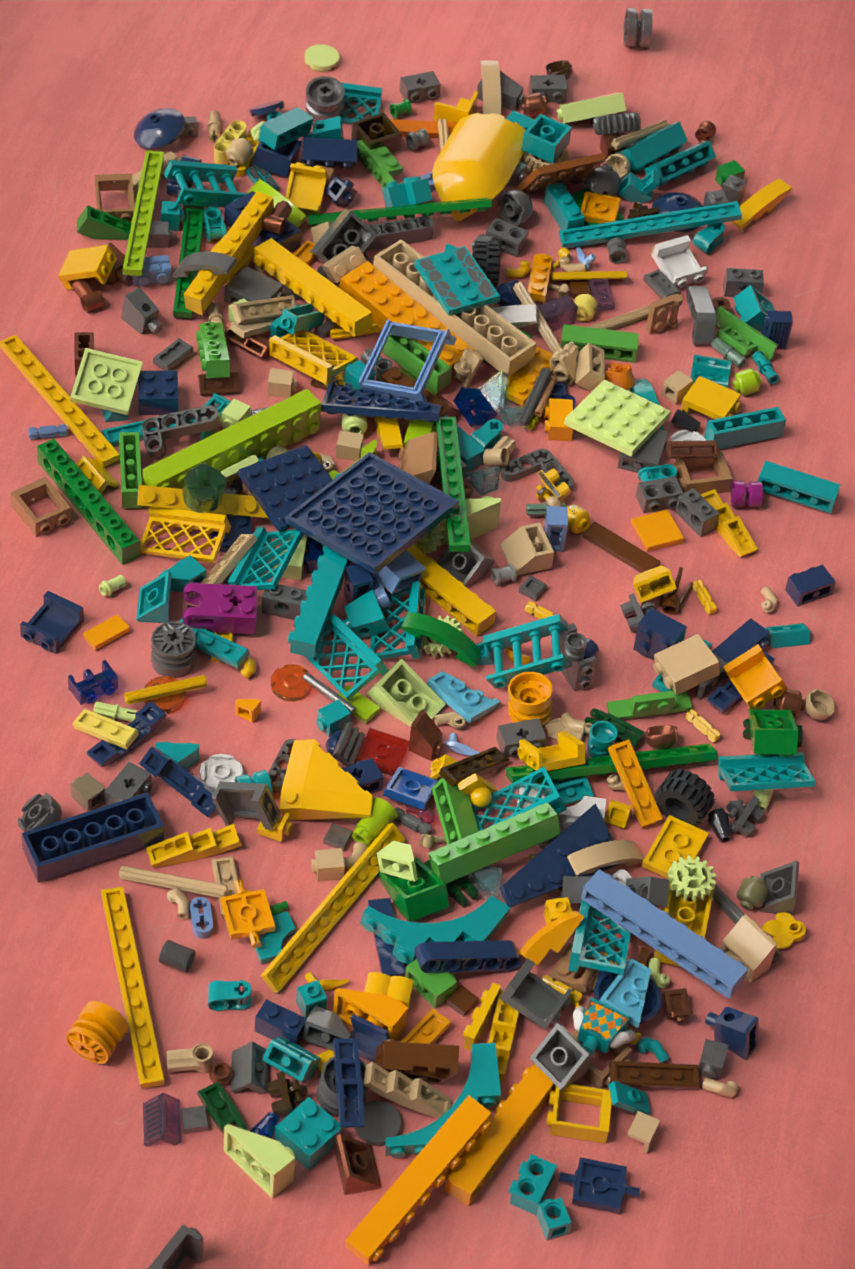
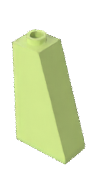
[557,93,626,123]

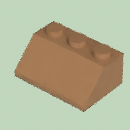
[398,432,437,484]

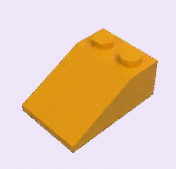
[333,988,408,1041]

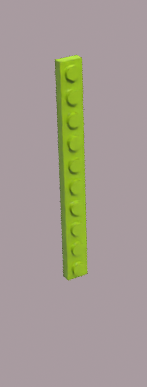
[123,150,164,276]

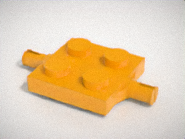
[220,879,275,948]

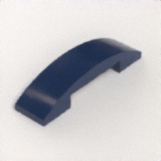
[707,651,775,712]
[87,701,166,767]
[139,746,216,817]

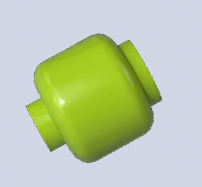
[732,368,762,396]

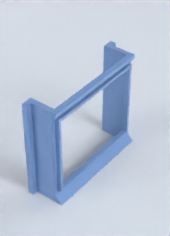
[358,320,456,403]

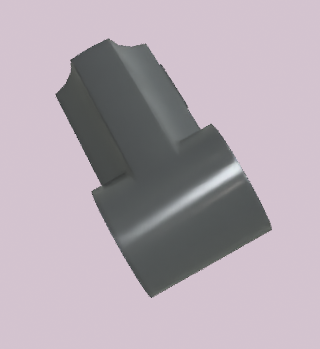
[361,348,393,382]

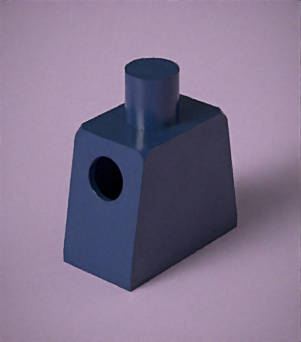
[705,1007,759,1060]

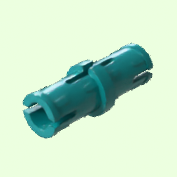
[752,351,780,385]

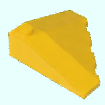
[279,739,373,820]

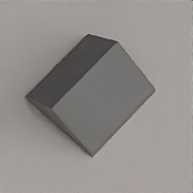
[758,861,799,915]
[530,1023,591,1090]

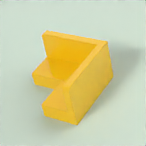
[433,91,478,123]

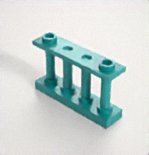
[164,160,248,208]
[483,614,572,688]

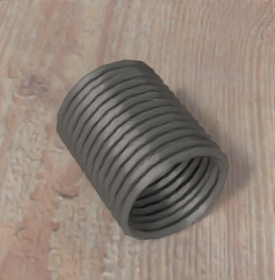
[159,940,196,973]

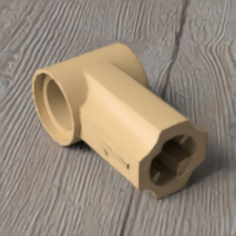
[483,436,516,467]
[167,1043,214,1073]

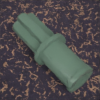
[711,338,746,368]
[526,501,566,517]

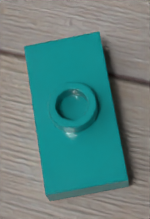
[609,1081,651,1115]

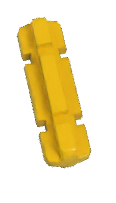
[692,580,718,615]
[525,601,557,619]
[685,709,721,743]
[541,975,583,1005]

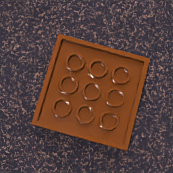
[516,153,606,195]

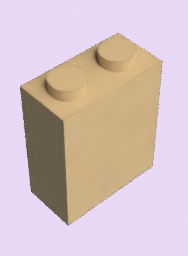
[653,634,720,695]

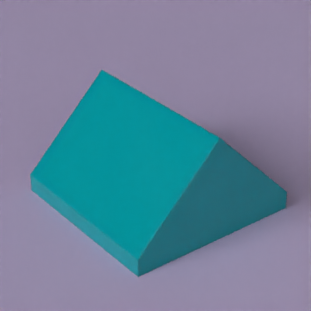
[136,571,172,623]

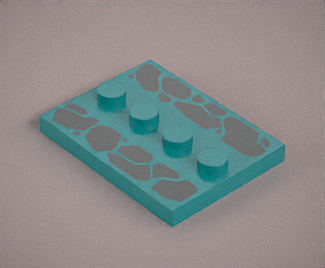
[414,246,500,316]

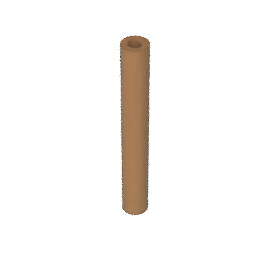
[534,376,557,417]

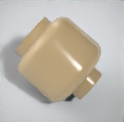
[226,138,253,166]

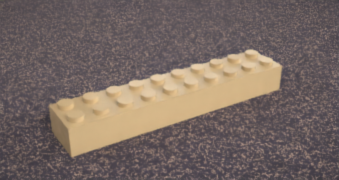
[373,240,537,377]

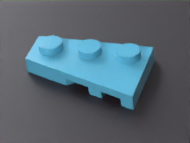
[427,671,501,724]
[599,958,651,1028]

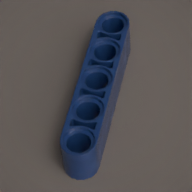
[414,940,522,973]

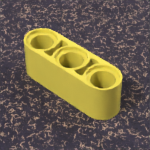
[214,120,246,165]

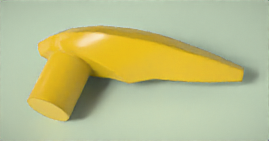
[305,972,349,990]

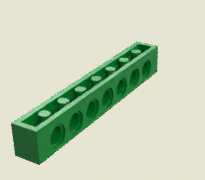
[37,438,140,565]

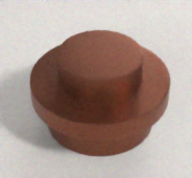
[209,1062,233,1086]

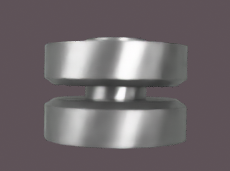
[623,8,652,47]
[306,76,345,121]

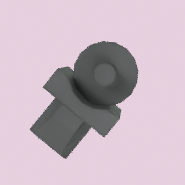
[620,593,657,632]
[726,796,765,837]

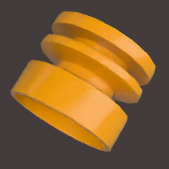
[508,672,553,726]
[65,1001,128,1064]

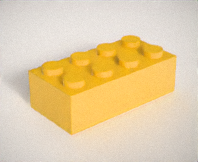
[654,884,714,967]

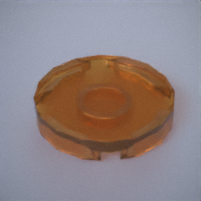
[271,664,312,702]
[144,676,186,714]

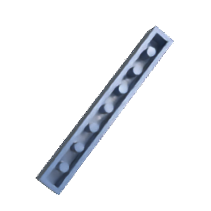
[581,869,748,999]

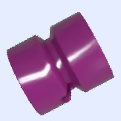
[731,481,763,507]

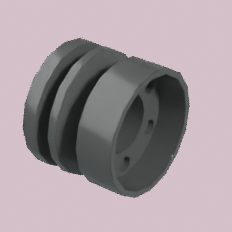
[151,621,196,679]
[316,1057,368,1117]

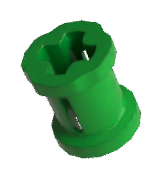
[389,99,412,119]

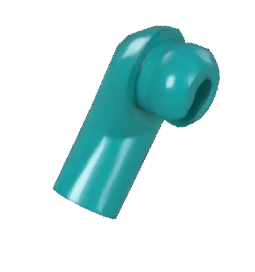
[636,1037,670,1063]

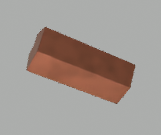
[224,326,270,359]
[665,440,718,459]

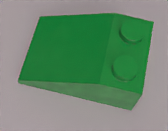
[748,709,798,757]
[377,857,449,922]

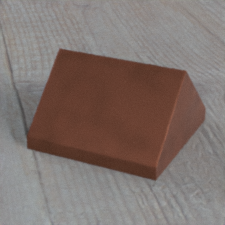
[335,1134,381,1195]

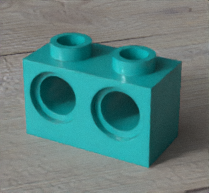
[508,1154,557,1215]

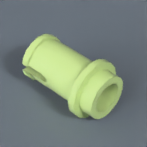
[99,575,127,596]

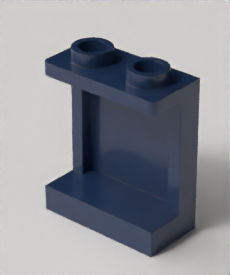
[20,591,84,654]

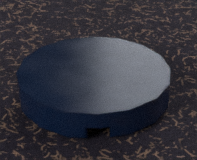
[249,100,285,117]

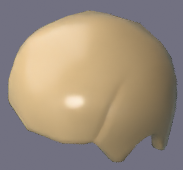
[605,154,630,181]
[805,688,835,720]

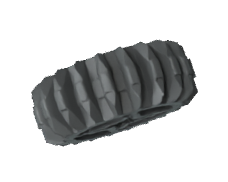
[593,112,641,135]

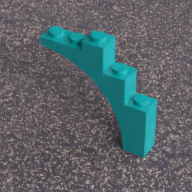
[360,896,510,965]
[385,1043,501,1158]

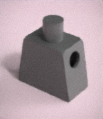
[121,287,162,334]

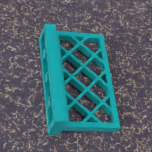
[312,79,382,125]
[228,527,304,590]
[370,581,426,659]
[305,614,389,701]
[718,752,815,791]
[472,767,567,831]
[568,900,631,975]

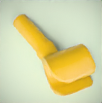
[551,247,570,269]

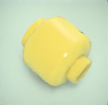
[571,294,598,321]

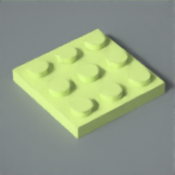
[70,348,143,415]

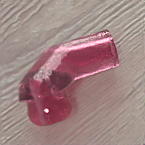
[406,805,435,824]

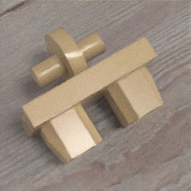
[452,347,484,387]

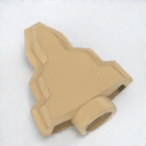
[549,342,578,385]

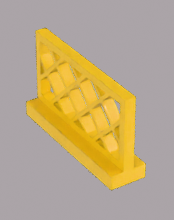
[269,330,358,385]
[140,507,231,563]

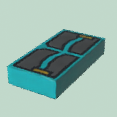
[246,166,279,191]

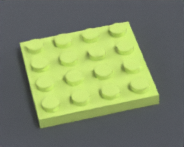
[564,380,671,457]

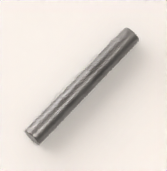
[303,672,356,714]

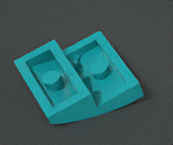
[690,354,731,388]
[539,777,594,805]

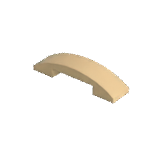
[480,61,501,115]
[567,840,644,876]

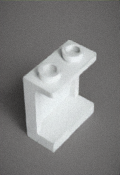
[652,235,708,288]

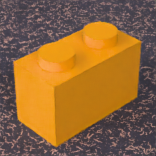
[544,398,573,441]

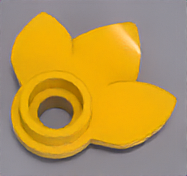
[761,912,806,950]

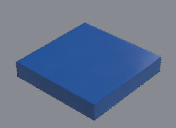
[383,767,438,810]

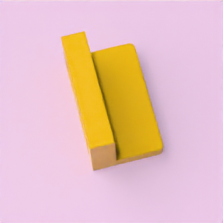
[76,456,119,494]

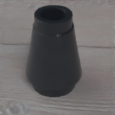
[671,409,701,432]
[707,808,732,842]

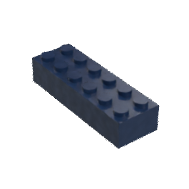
[21,792,164,883]

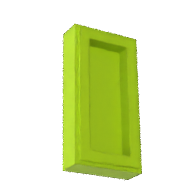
[338,685,380,724]

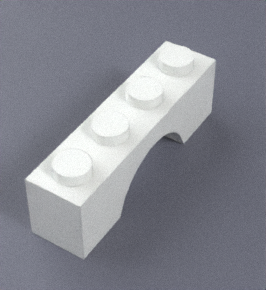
[517,787,606,828]

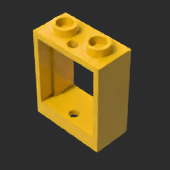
[546,1084,612,1144]

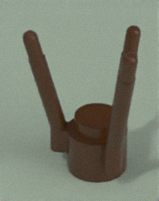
[659,567,693,615]

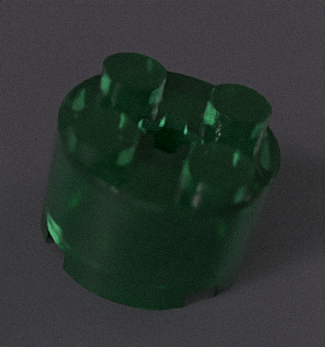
[182,463,226,513]

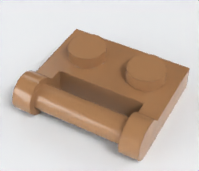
[646,294,683,335]
[550,943,606,993]

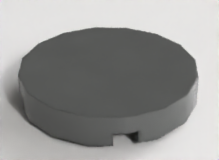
[354,1100,401,1146]

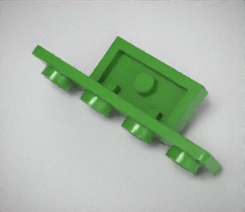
[357,140,403,187]
[715,307,778,361]
[606,691,692,720]

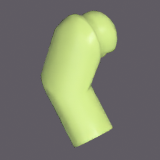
[251,121,264,143]
[649,958,670,988]

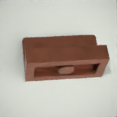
[197,372,239,394]

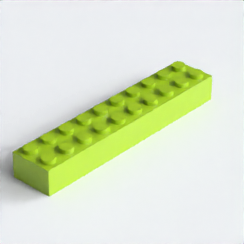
[143,388,321,491]

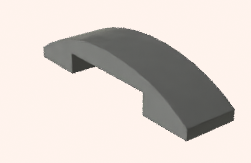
[172,251,237,278]

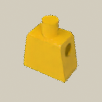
[633,566,677,603]

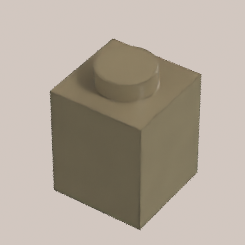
[71,773,105,812]

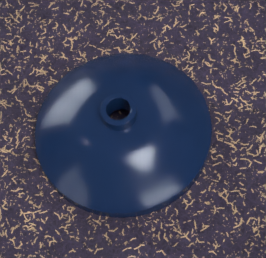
[134,108,186,150]
[652,192,704,232]
[593,971,662,1024]

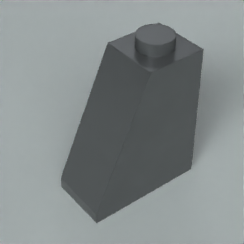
[477,71,524,111]

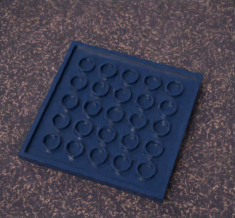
[285,452,459,574]

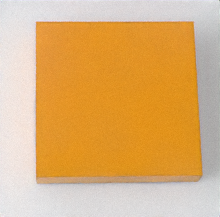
[581,191,621,224]
[631,510,684,552]

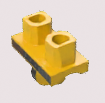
[536,468,571,503]

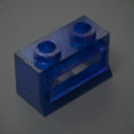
[453,386,497,427]
[68,660,118,705]

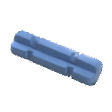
[28,424,68,439]

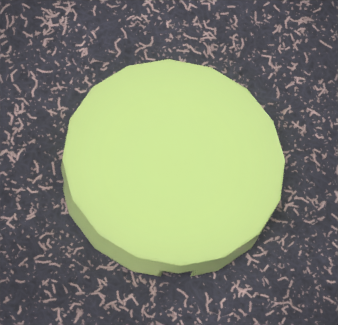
[305,44,339,72]

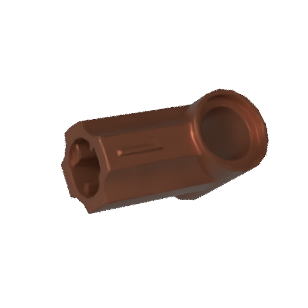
[262,200,292,235]
[72,279,105,312]

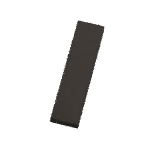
[438,747,510,787]

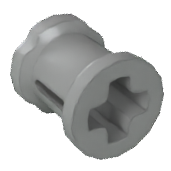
[491,563,517,586]

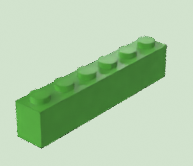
[428,802,561,884]

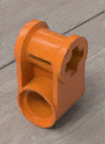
[604,362,635,389]

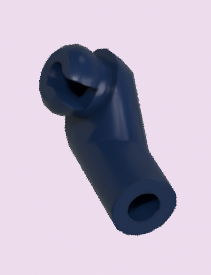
[326,729,342,758]

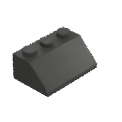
[310,209,378,264]

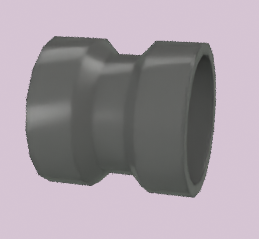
[406,128,430,151]
[607,238,627,264]
[564,632,587,662]

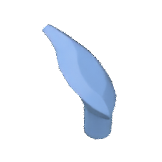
[576,247,596,269]
[444,733,480,756]

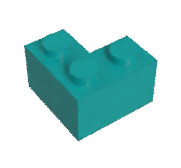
[381,176,433,207]

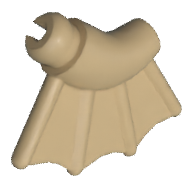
[544,712,592,742]

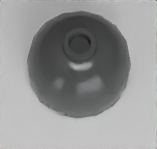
[584,163,621,196]
[498,189,533,226]
[18,793,63,832]

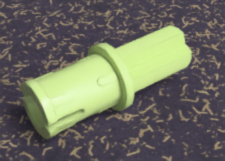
[93,702,137,722]

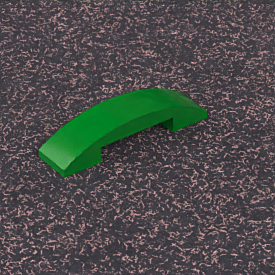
[400,612,481,668]

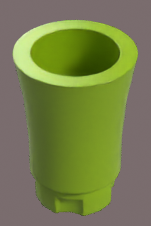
[352,797,398,847]

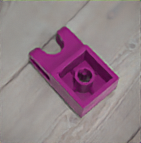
[183,583,257,634]

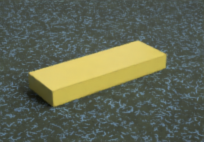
[72,709,139,750]

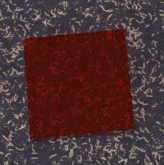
[355,728,409,776]

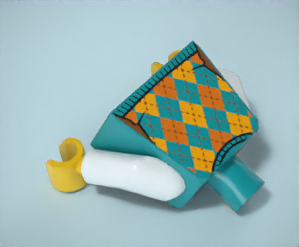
[573,998,641,1056]

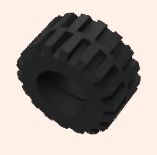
[472,241,501,289]
[655,769,715,826]

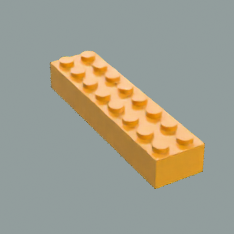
[339,261,474,378]

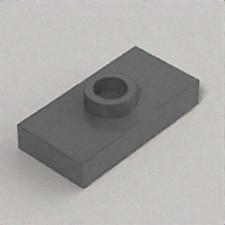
[643,269,681,299]
[153,338,193,370]

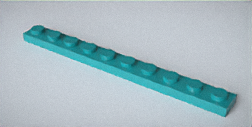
[559,201,742,248]

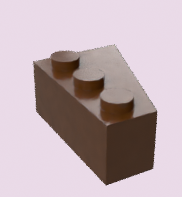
[375,1039,459,1085]

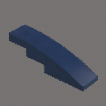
[333,1038,365,1128]

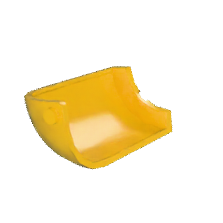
[432,113,526,221]

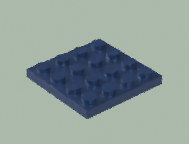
[238,445,332,533]

